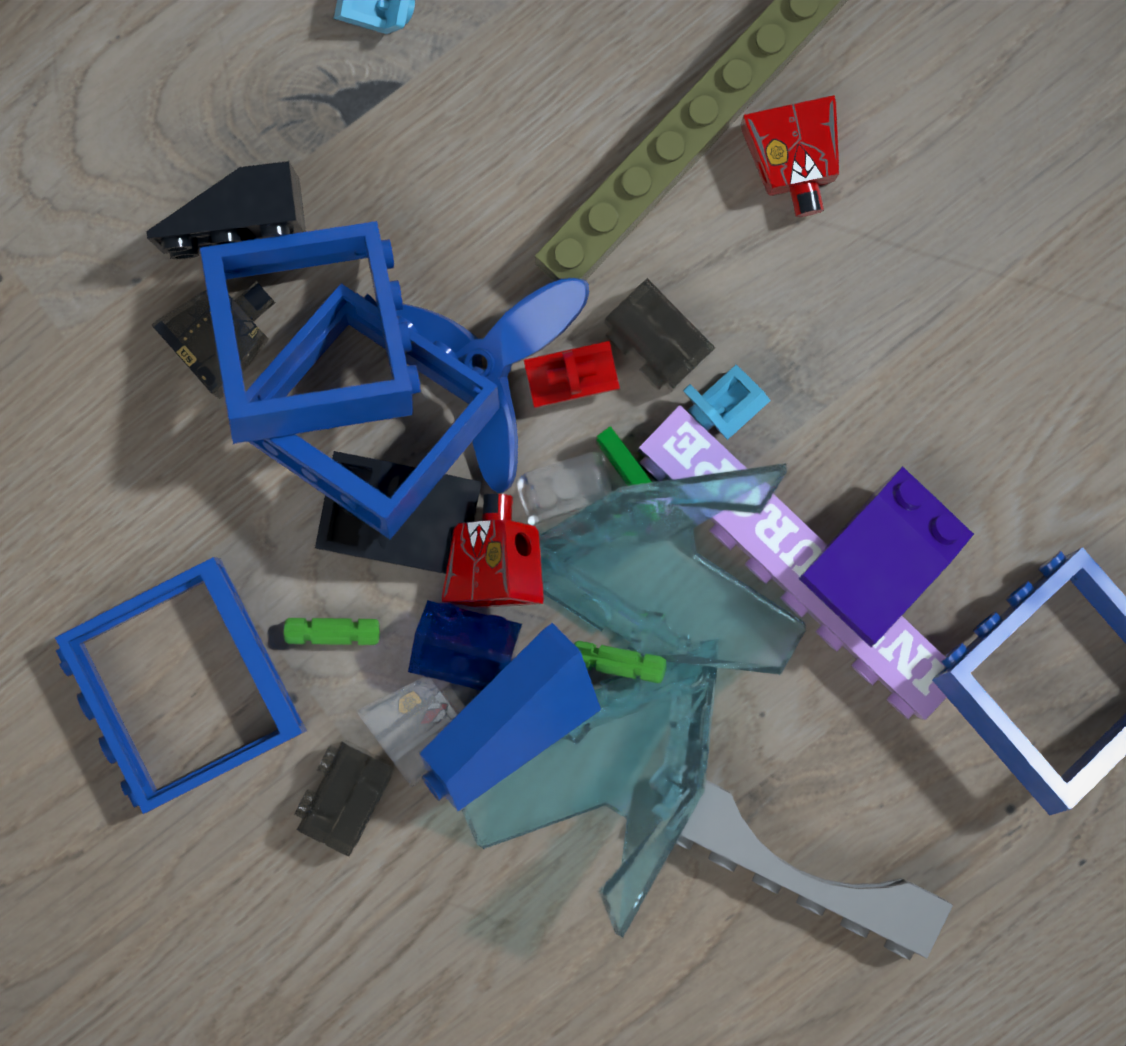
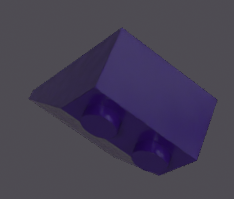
[798,466,974,647]

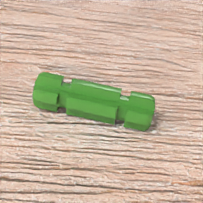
[284,618,380,645]
[574,641,666,683]

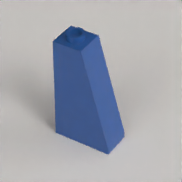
[419,622,601,811]

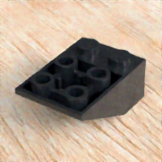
[146,161,306,260]
[315,451,482,574]

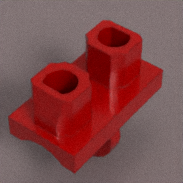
[524,341,620,409]

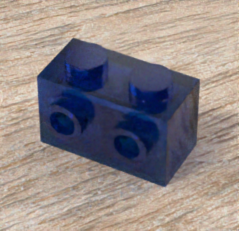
[408,600,522,691]

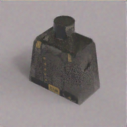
[151,281,276,399]

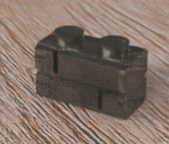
[605,278,715,392]
[294,740,397,857]

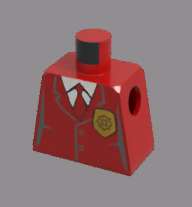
[740,95,839,217]
[442,494,544,608]

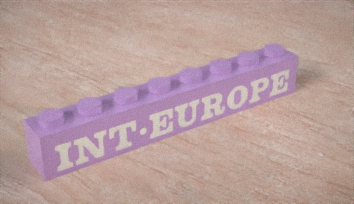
[638,405,947,720]

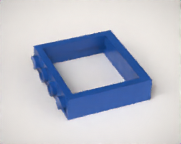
[200,221,421,444]
[245,283,500,539]
[932,547,1126,816]
[55,557,307,814]

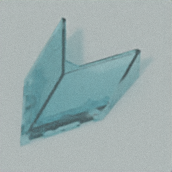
[539,463,806,675]
[461,640,720,938]

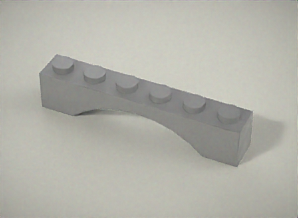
[659,769,953,960]

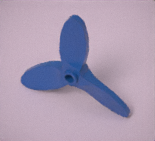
[396,278,589,493]

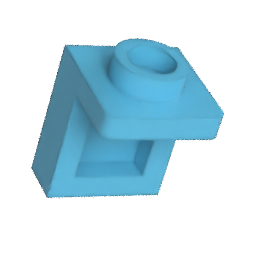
[334,0,415,34]
[683,364,771,440]

